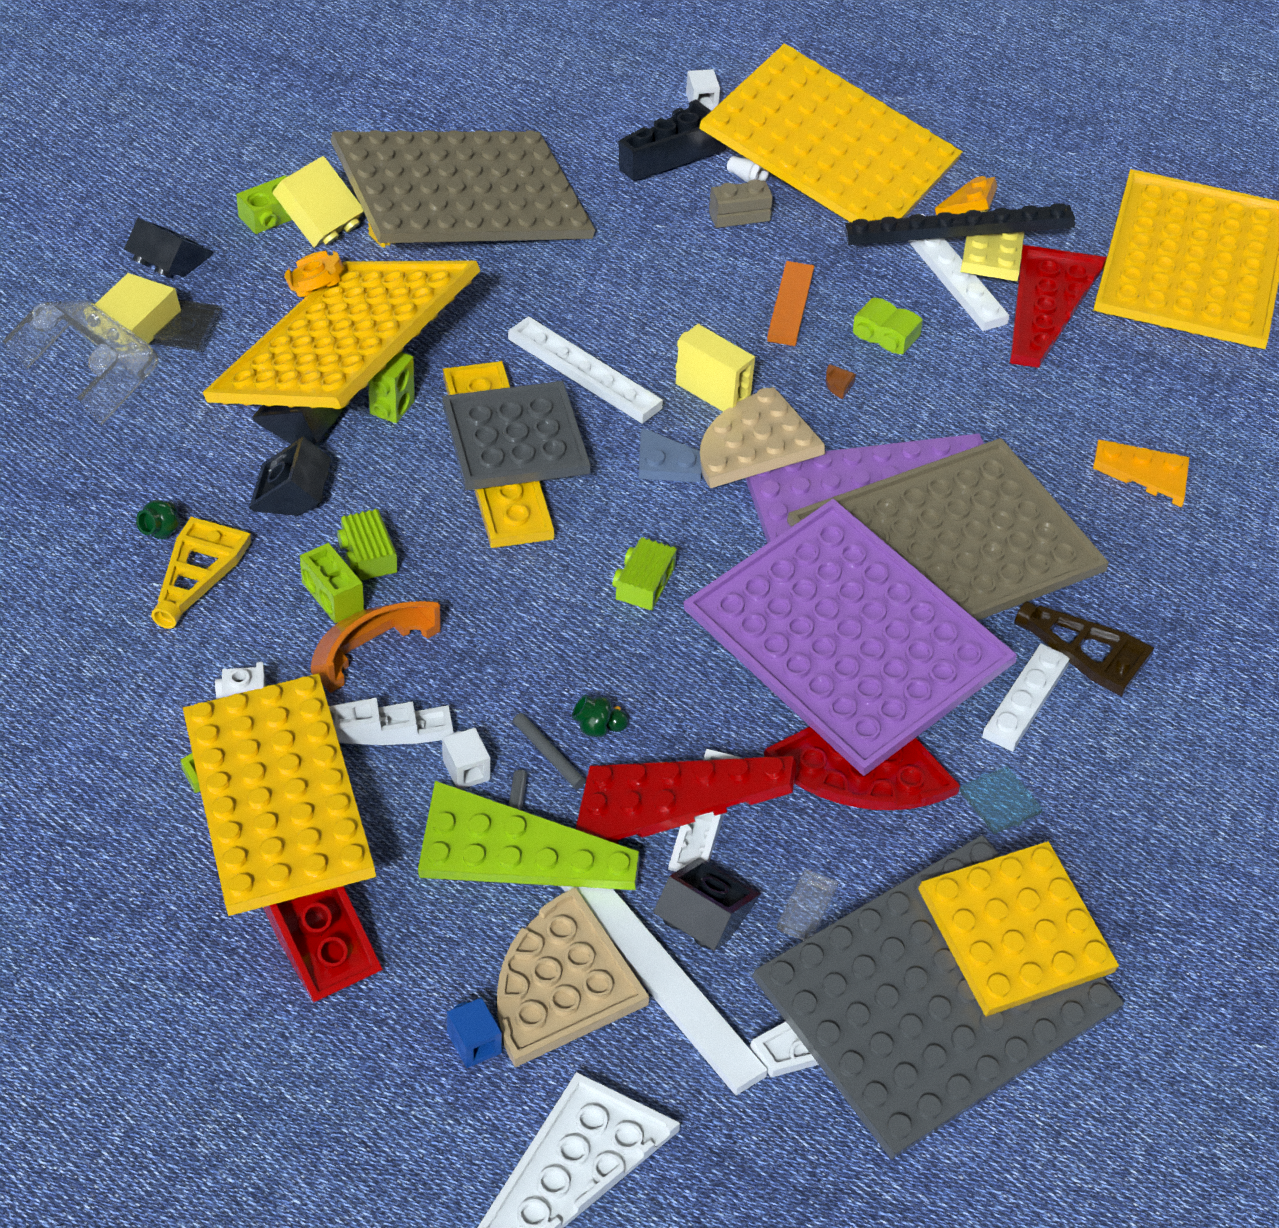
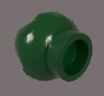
[136,500,180,539]
[572,694,628,738]

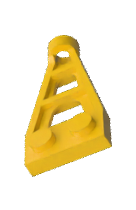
[151,517,251,629]

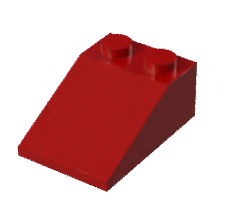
[263,886,383,1003]

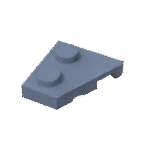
[638,429,701,482]

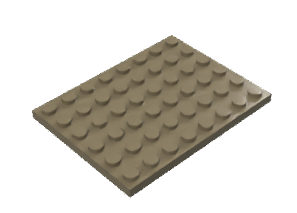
[331,130,595,243]
[787,438,1109,621]

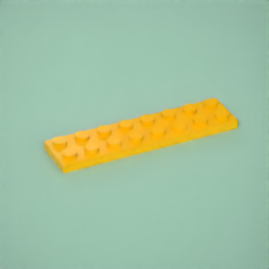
[443,361,554,548]

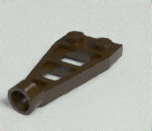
[1014,601,1154,697]

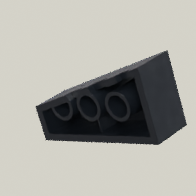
[618,99,725,181]

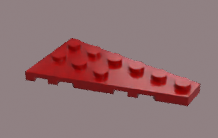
[1010,245,1107,368]
[575,756,797,844]

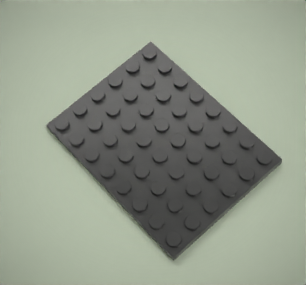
[752,835,1124,1160]

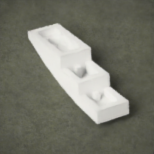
[329,698,454,745]
[668,749,740,872]

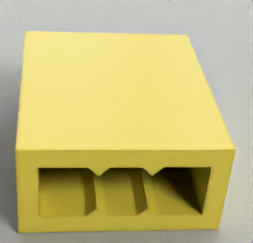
[273,156,364,248]
[84,273,181,354]
[675,324,755,412]

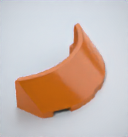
[310,601,440,693]

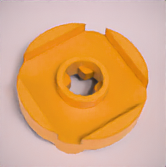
[284,251,343,297]

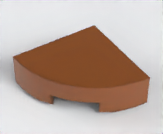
[825,364,856,399]

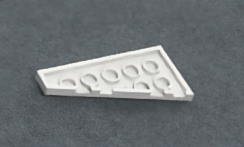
[477,1072,680,1228]

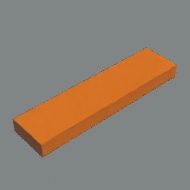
[767,261,814,346]

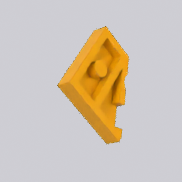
[935,176,998,215]

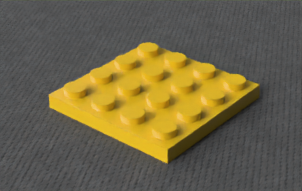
[918,841,1119,1017]

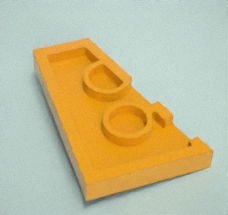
[1093,439,1190,507]

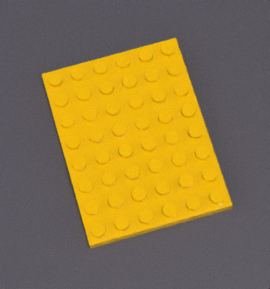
[699,43,963,222]
[1093,169,1279,349]
[202,261,481,409]

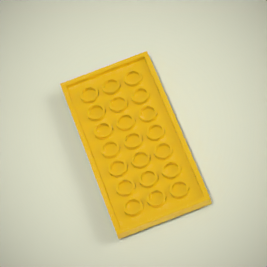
[183,673,376,916]

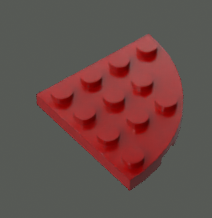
[764,727,960,810]

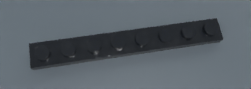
[845,203,1075,245]

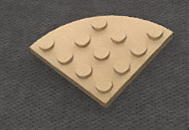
[700,387,825,488]
[497,887,649,1067]

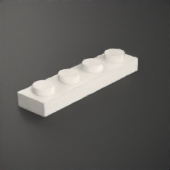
[982,644,1069,752]

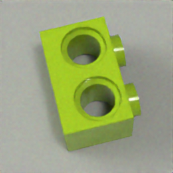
[236,175,292,234]
[368,352,414,424]
[300,542,364,623]

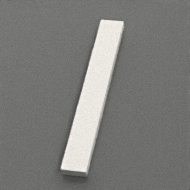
[560,886,767,1095]

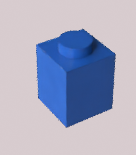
[447,997,502,1068]

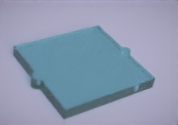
[959,766,1042,834]

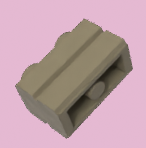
[709,179,772,228]

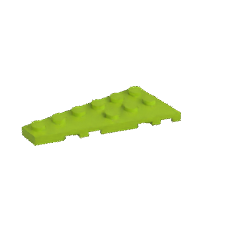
[418,781,640,890]

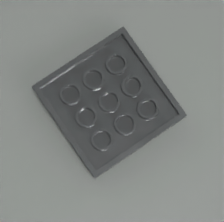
[442,381,590,490]

